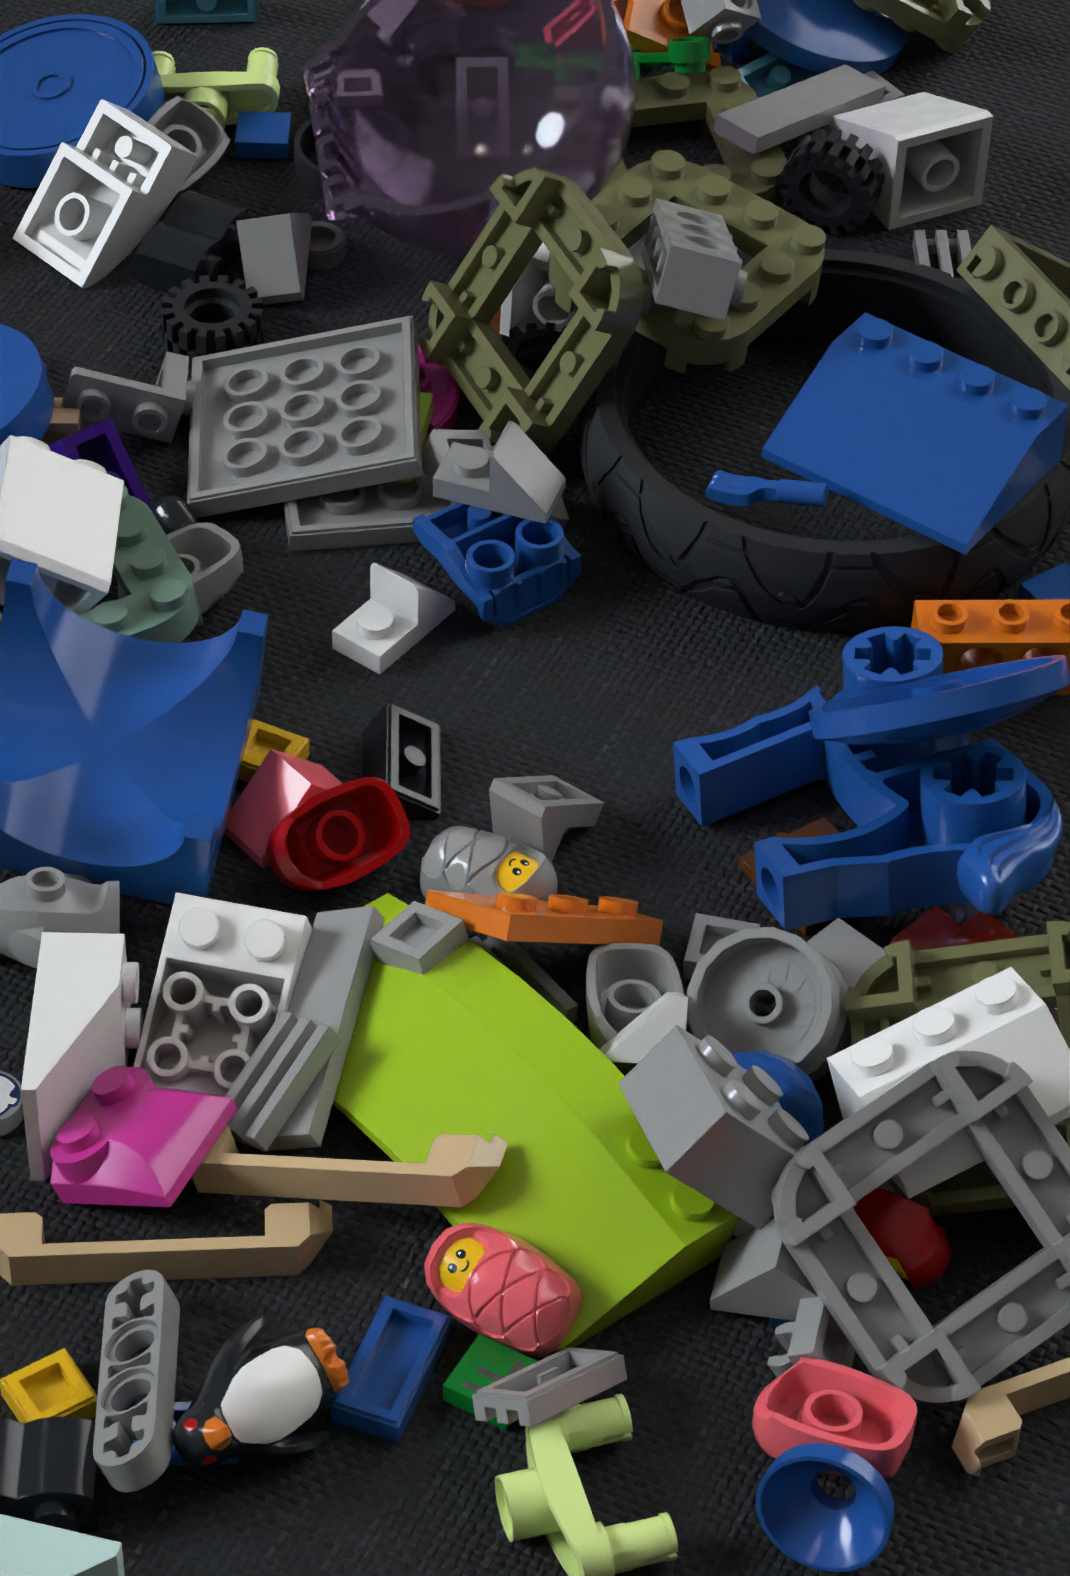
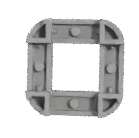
[771,1050,1070,1403]

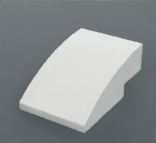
[13,99,199,289]

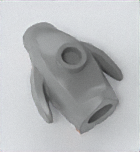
[0,867,120,969]

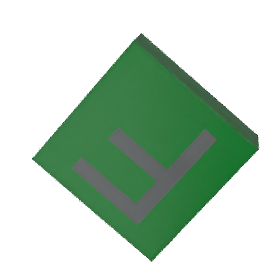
[443,1334,538,1431]

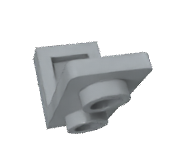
[61,351,196,443]

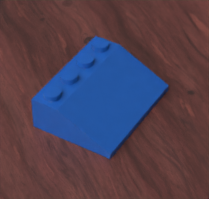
[761,313,1069,555]

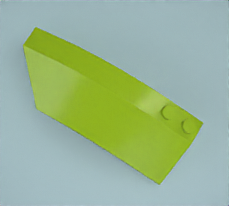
[333,893,739,1353]

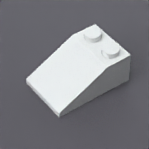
[21,932,143,1181]

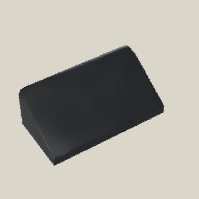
[363,702,441,820]

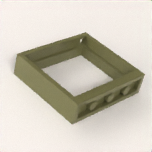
[956,225,1070,390]

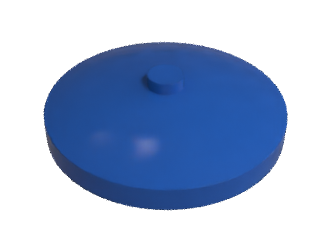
[743,0,909,74]
[808,655,1070,753]

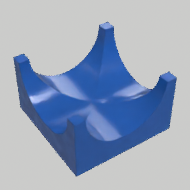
[0,558,269,906]

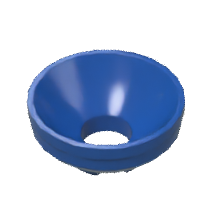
[756,1443,895,1573]

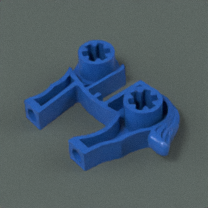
[673,626,1063,930]

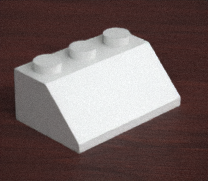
[827,967,1070,1199]

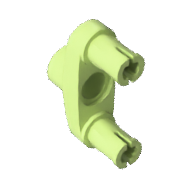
[152,47,280,129]
[495,1393,678,1576]

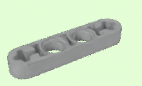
[93,1270,180,1493]

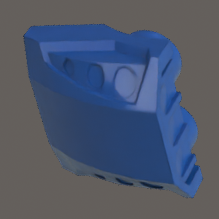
[413,502,581,627]

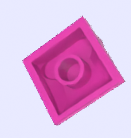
[50,1066,238,1207]

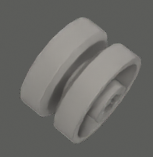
[687,927,851,1082]

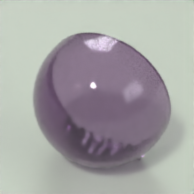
[303,0,636,256]

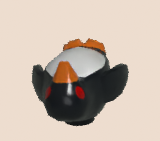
[172,1314,350,1468]

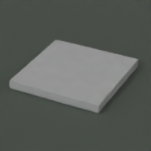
[187,316,422,518]

